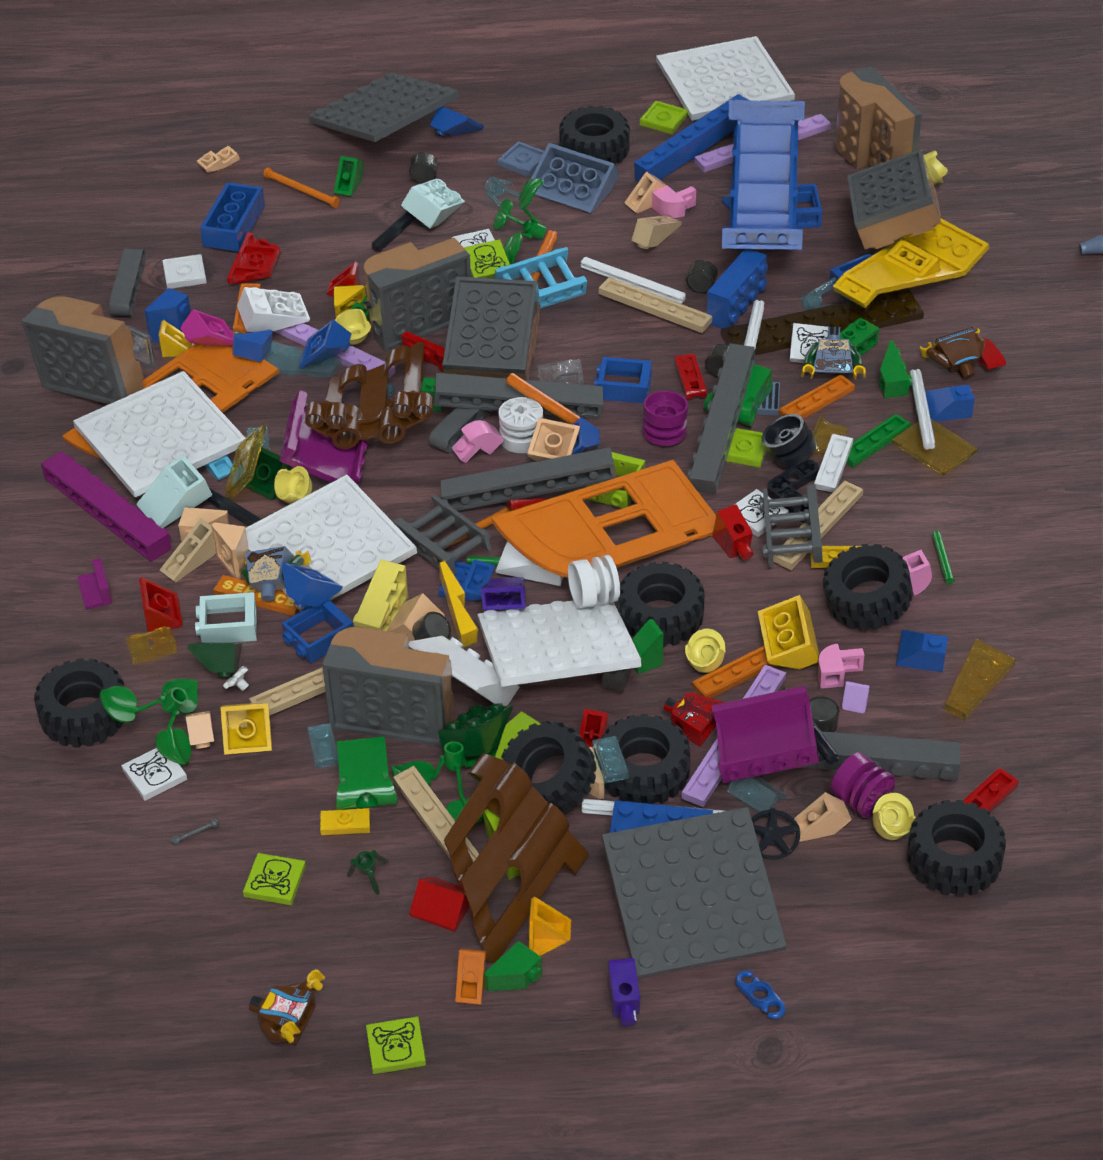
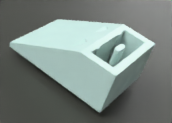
[401,179,465,228]
[136,455,212,528]

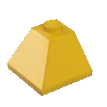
[220,703,272,755]

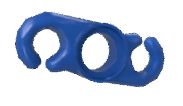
[735,970,786,1019]

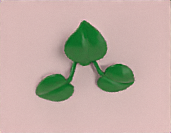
[493,179,546,265]
[100,679,198,765]
[391,741,498,824]

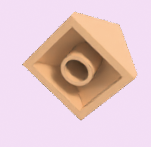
[527,418,580,462]
[211,522,249,579]
[386,593,445,643]

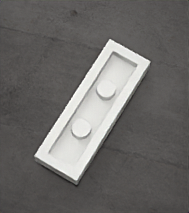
[814,434,853,493]

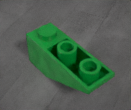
[879,340,912,399]

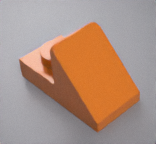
[455,949,486,1005]

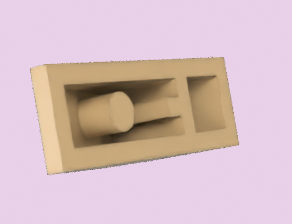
[631,215,682,249]
[160,518,216,583]

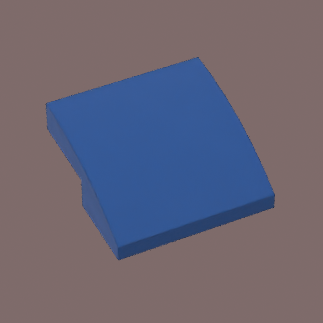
[438,559,495,601]

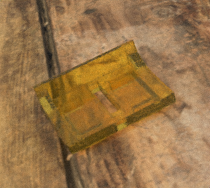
[813,415,848,455]
[125,626,178,665]

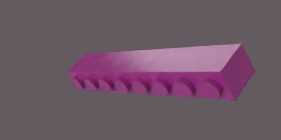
[41,451,171,562]

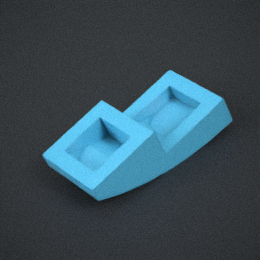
[203,455,237,481]

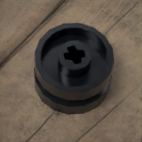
[762,414,817,468]

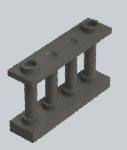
[759,484,823,567]
[393,494,491,575]

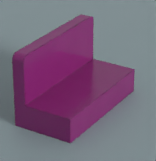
[77,558,112,609]

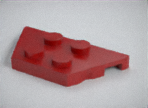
[227,232,281,285]

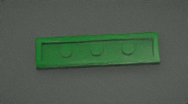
[846,414,911,468]

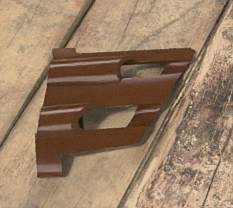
[305,342,434,449]
[444,754,589,962]

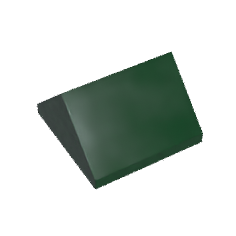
[239,444,291,500]

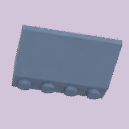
[531,143,620,214]

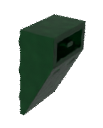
[438,703,513,757]

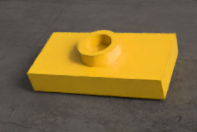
[320,808,370,835]

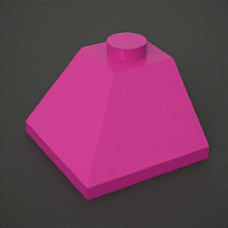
[180,309,234,346]

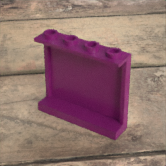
[279,390,368,484]
[712,685,819,783]

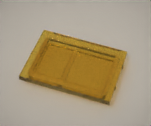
[892,419,978,476]
[225,424,267,500]

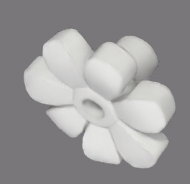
[223,666,249,691]

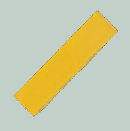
[440,561,478,648]

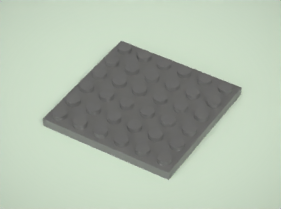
[309,72,460,142]
[602,807,787,979]

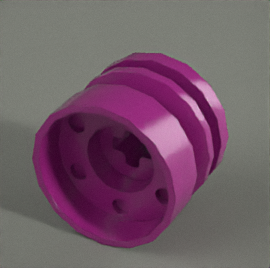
[643,391,688,446]
[830,752,896,818]

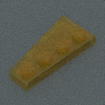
[945,639,1016,721]

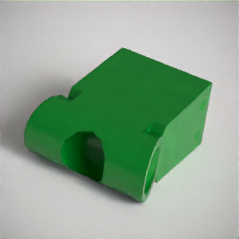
[703,364,773,427]
[336,736,397,810]

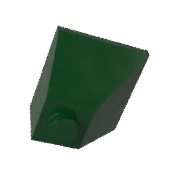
[188,642,242,677]

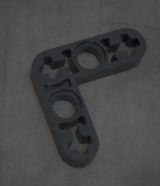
[767,460,819,523]

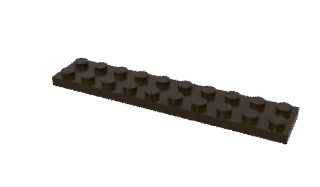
[721,289,924,356]

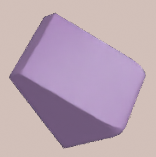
[842,681,870,714]

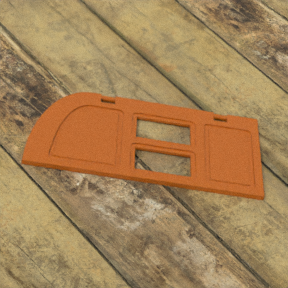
[62,343,279,458]
[491,460,716,578]

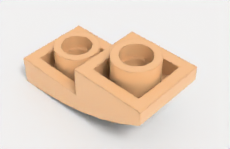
[196,146,240,172]

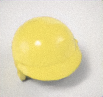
[924,150,948,184]
[335,309,371,345]
[274,466,312,504]
[685,629,726,673]
[872,793,916,840]

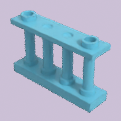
[494,247,587,309]

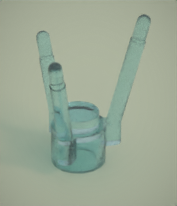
[485,177,532,206]
[801,277,839,310]

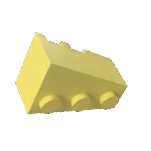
[353,559,408,631]

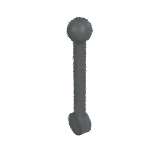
[171,818,219,846]

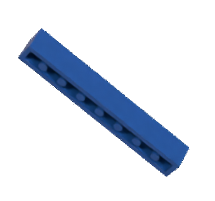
[634,94,750,182]

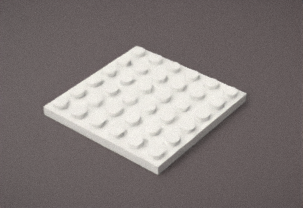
[656,36,795,120]
[73,371,247,497]
[246,475,417,612]
[477,599,641,687]

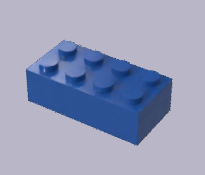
[200,182,265,252]
[707,249,768,329]
[610,800,713,833]

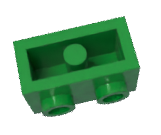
[840,318,879,356]

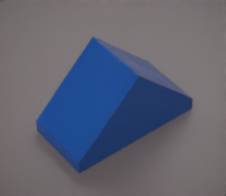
[232,329,273,362]

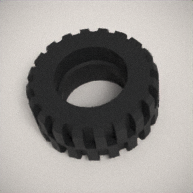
[559,106,630,165]
[823,544,913,630]
[618,561,705,647]
[34,658,125,747]
[598,714,690,804]
[501,721,597,813]
[907,800,1006,896]

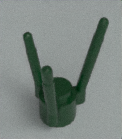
[347,850,388,895]

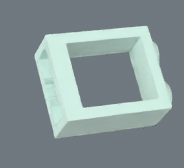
[195,592,257,643]

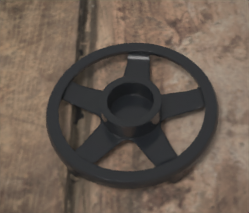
[751,808,800,859]

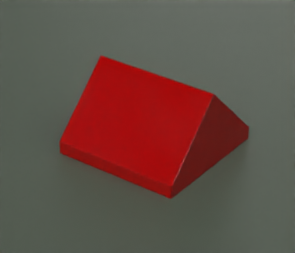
[139,577,183,633]
[409,876,470,932]

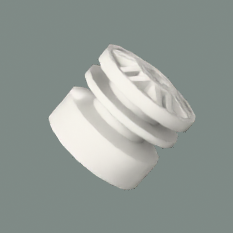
[499,397,543,453]
[568,555,620,608]

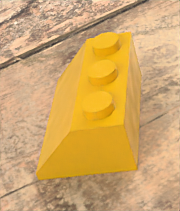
[758,595,820,669]

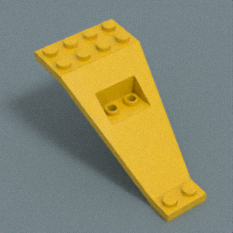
[833,218,989,308]

